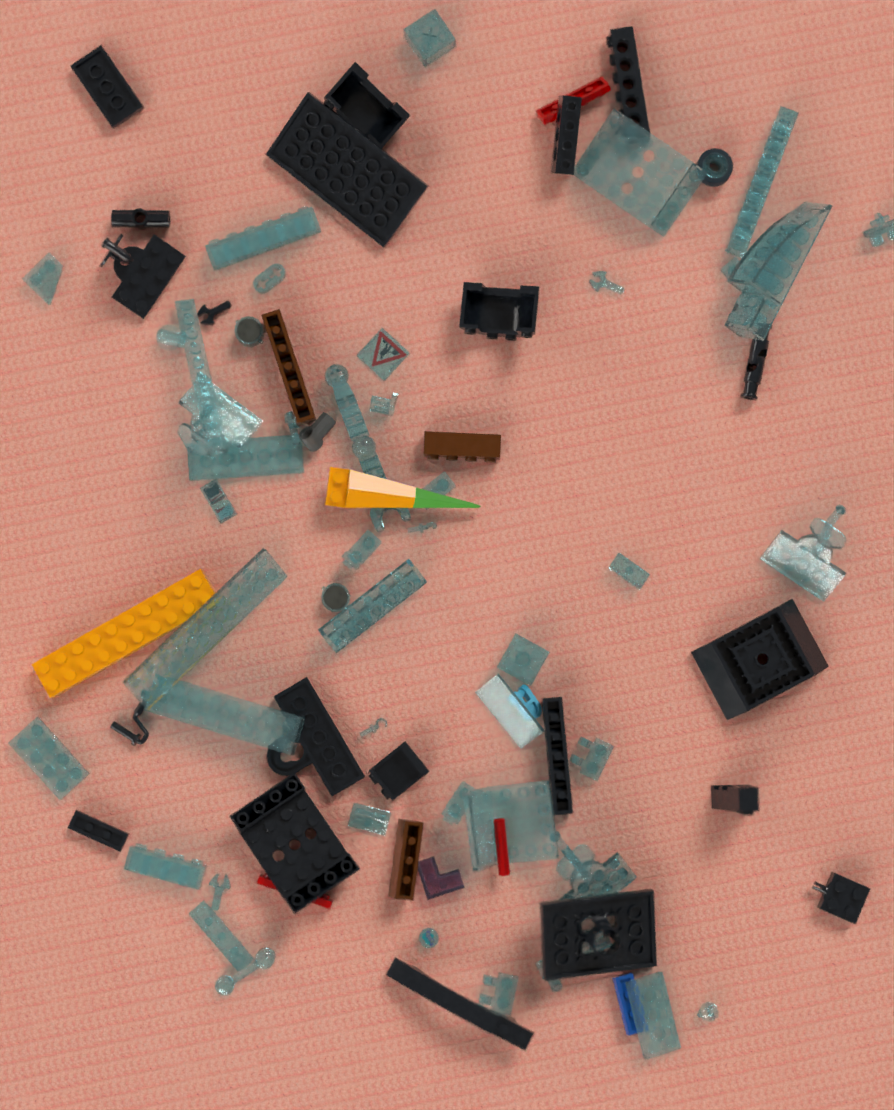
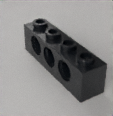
[551,95,582,175]

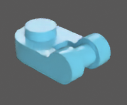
[509,685,542,720]

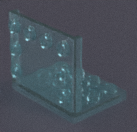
[463,780,559,871]

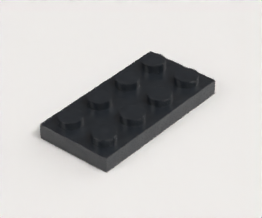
[70,45,144,129]

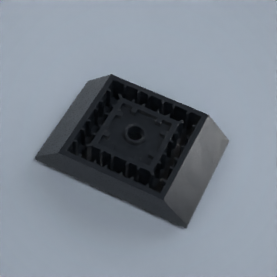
[691,599,829,720]

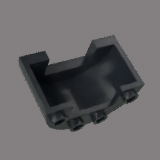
[323,62,410,148]
[459,282,540,341]

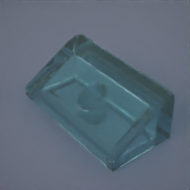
[608,553,650,590]
[348,803,391,836]

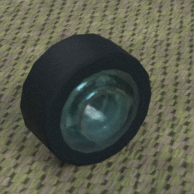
[696,148,733,187]

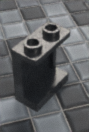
[369,741,429,801]

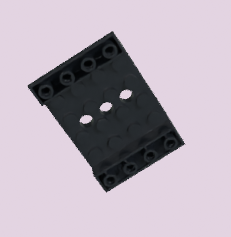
[229,772,360,914]

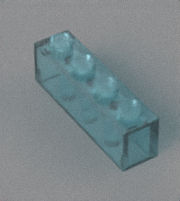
[124,843,207,890]

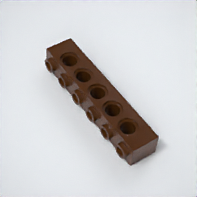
[261,309,317,426]

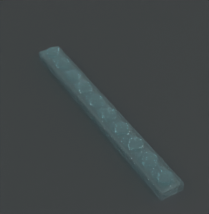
[175,299,227,456]

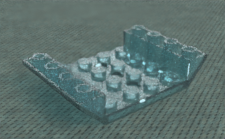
[574,109,708,237]

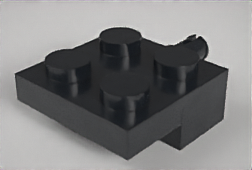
[812,872,871,924]

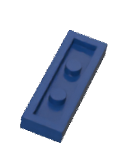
[613,972,647,1036]

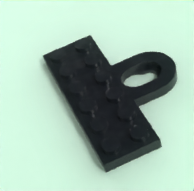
[267,677,366,796]

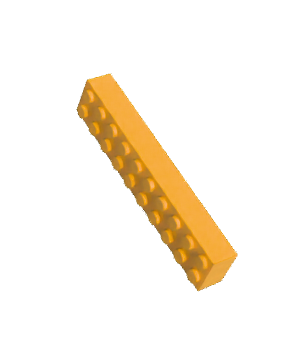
[31,569,222,698]

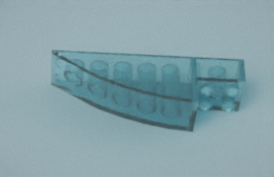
[724,202,832,341]

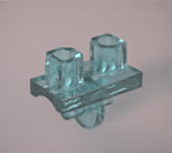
[863,212,894,247]

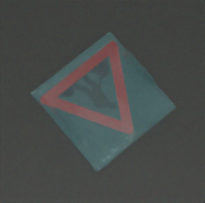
[356,328,410,381]

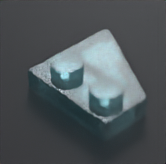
[22,252,63,305]

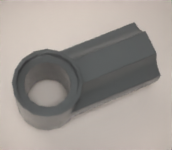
[299,412,336,452]

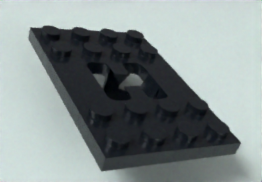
[540,889,657,981]

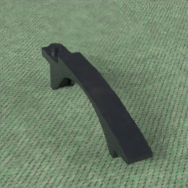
[386,957,534,1051]

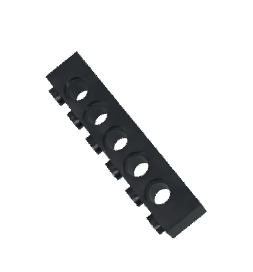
[606,26,651,145]
[541,697,573,815]

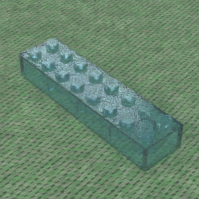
[144,673,305,755]

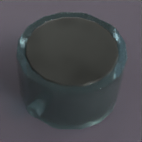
[234,316,264,347]
[321,583,351,613]

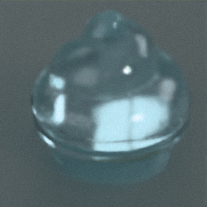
[697,1002,718,1022]

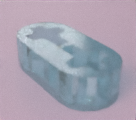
[253,264,286,294]

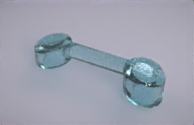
[215,947,276,996]

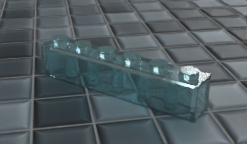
[205,206,321,271]

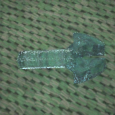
[589,271,624,294]
[285,411,300,446]
[209,873,231,910]

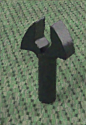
[196,301,232,325]

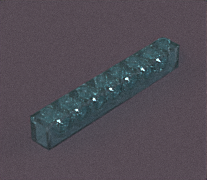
[725,106,799,258]

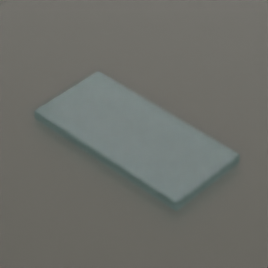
[475,673,545,749]

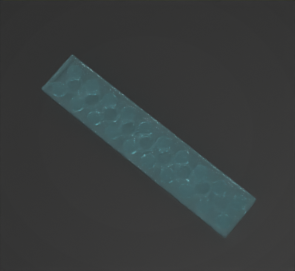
[122,548,288,710]

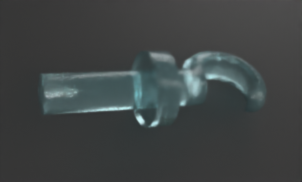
[407,522,437,533]
[360,718,388,737]

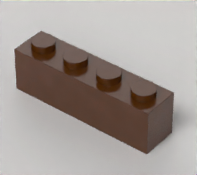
[423,431,501,463]
[388,819,424,901]

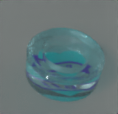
[419,928,439,948]

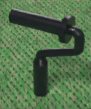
[110,694,152,746]

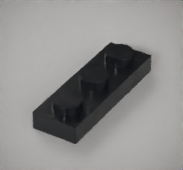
[68,810,129,852]

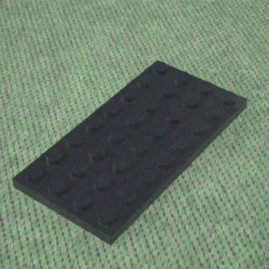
[265,92,429,248]

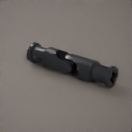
[741,322,772,400]

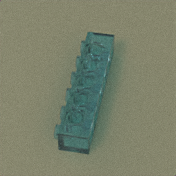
[318,559,427,653]

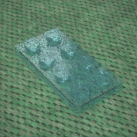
[8,717,90,800]
[625,971,681,1059]

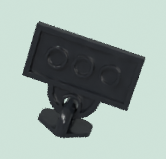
[99,234,186,319]

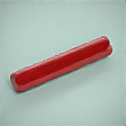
[494,818,510,876]

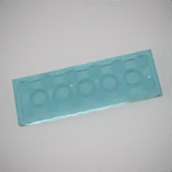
[187,435,304,481]

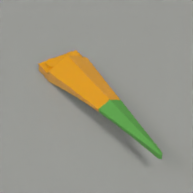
[325,467,481,508]

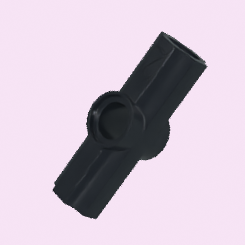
[111,208,171,229]

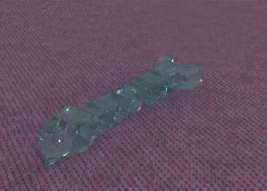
[324,364,411,533]

